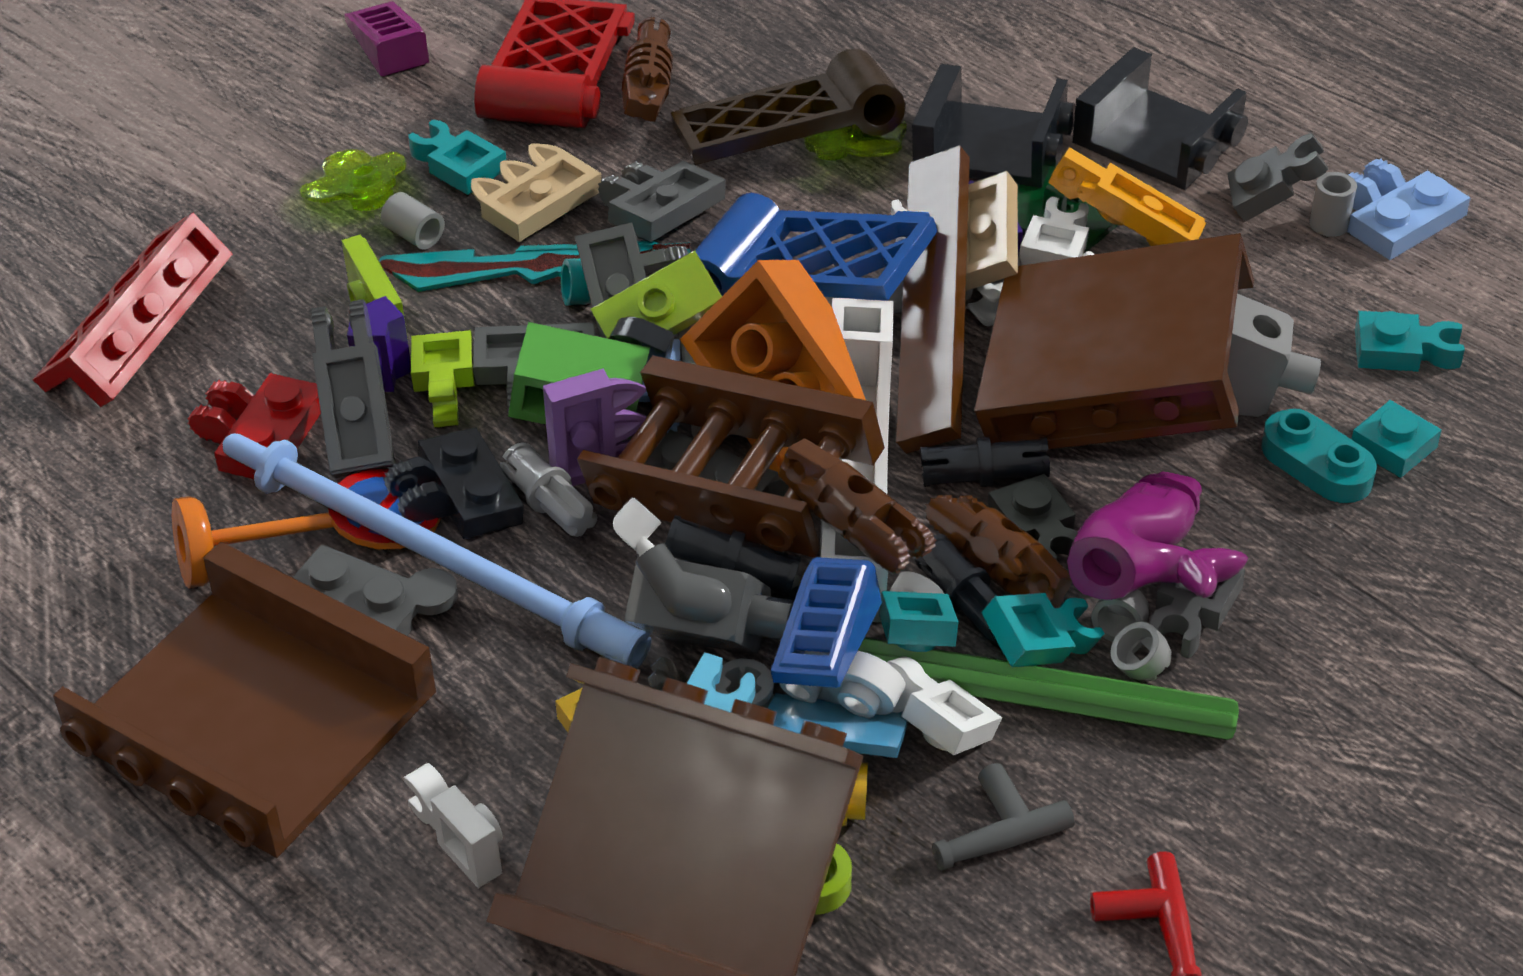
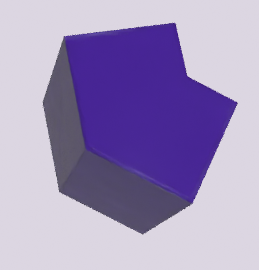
[347,296,411,392]

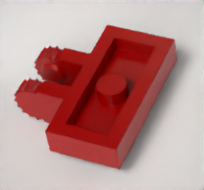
[187,373,321,479]

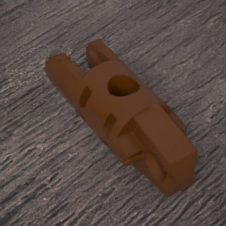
[779,438,936,574]
[924,495,1072,608]

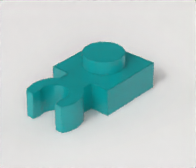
[408,119,507,195]
[1355,310,1465,372]
[982,593,1105,667]

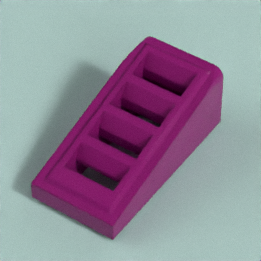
[344,1,429,76]

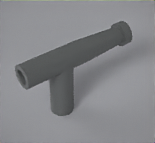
[932,763,1075,870]

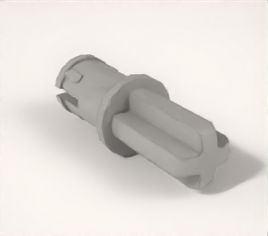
[500,442,597,537]

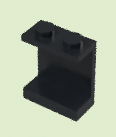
[1072,47,1248,190]
[912,63,1075,188]

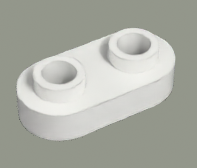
[779,651,905,718]

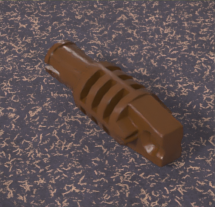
[622,17,673,122]

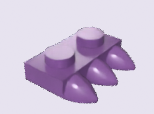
[543,368,646,486]

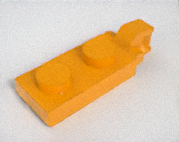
[1048,147,1206,246]

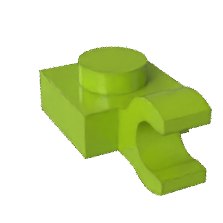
[411,330,475,427]

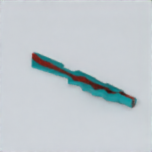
[379,241,691,292]

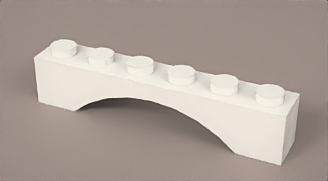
[820,298,893,622]

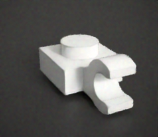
[887,656,1002,755]

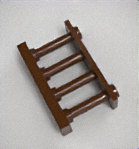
[577,355,885,558]

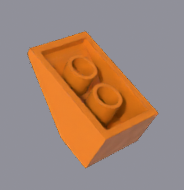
[679,260,866,474]

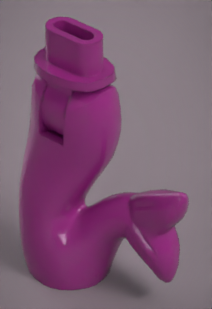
[1067,472,1248,600]

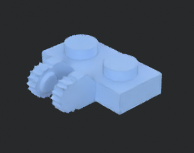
[1347,158,1471,260]

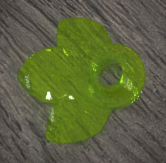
[804,122,907,160]
[298,149,406,211]

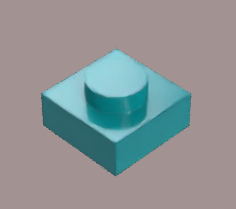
[1352,400,1442,478]
[879,591,959,652]

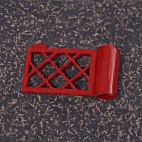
[474,0,635,129]

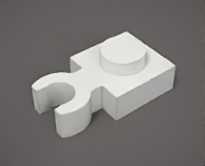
[1019,197,1089,265]
[404,763,503,889]

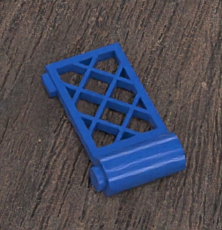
[695,193,938,301]

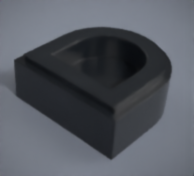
[608,317,675,362]

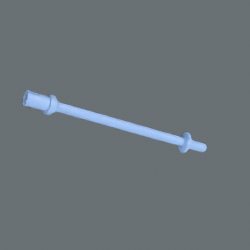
[223,433,652,669]

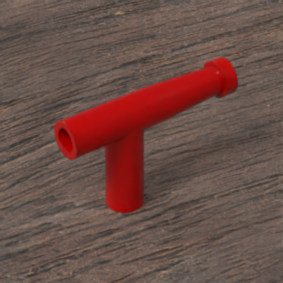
[1090,851,1202,976]

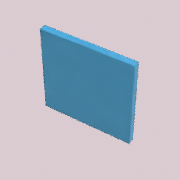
[767,693,909,758]

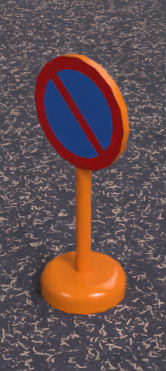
[171,469,441,588]

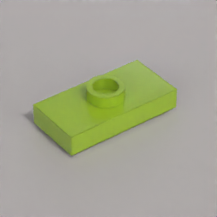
[341,234,408,339]
[591,250,722,339]

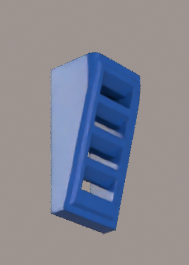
[771,557,882,688]

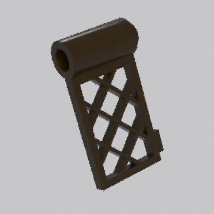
[670,49,906,165]

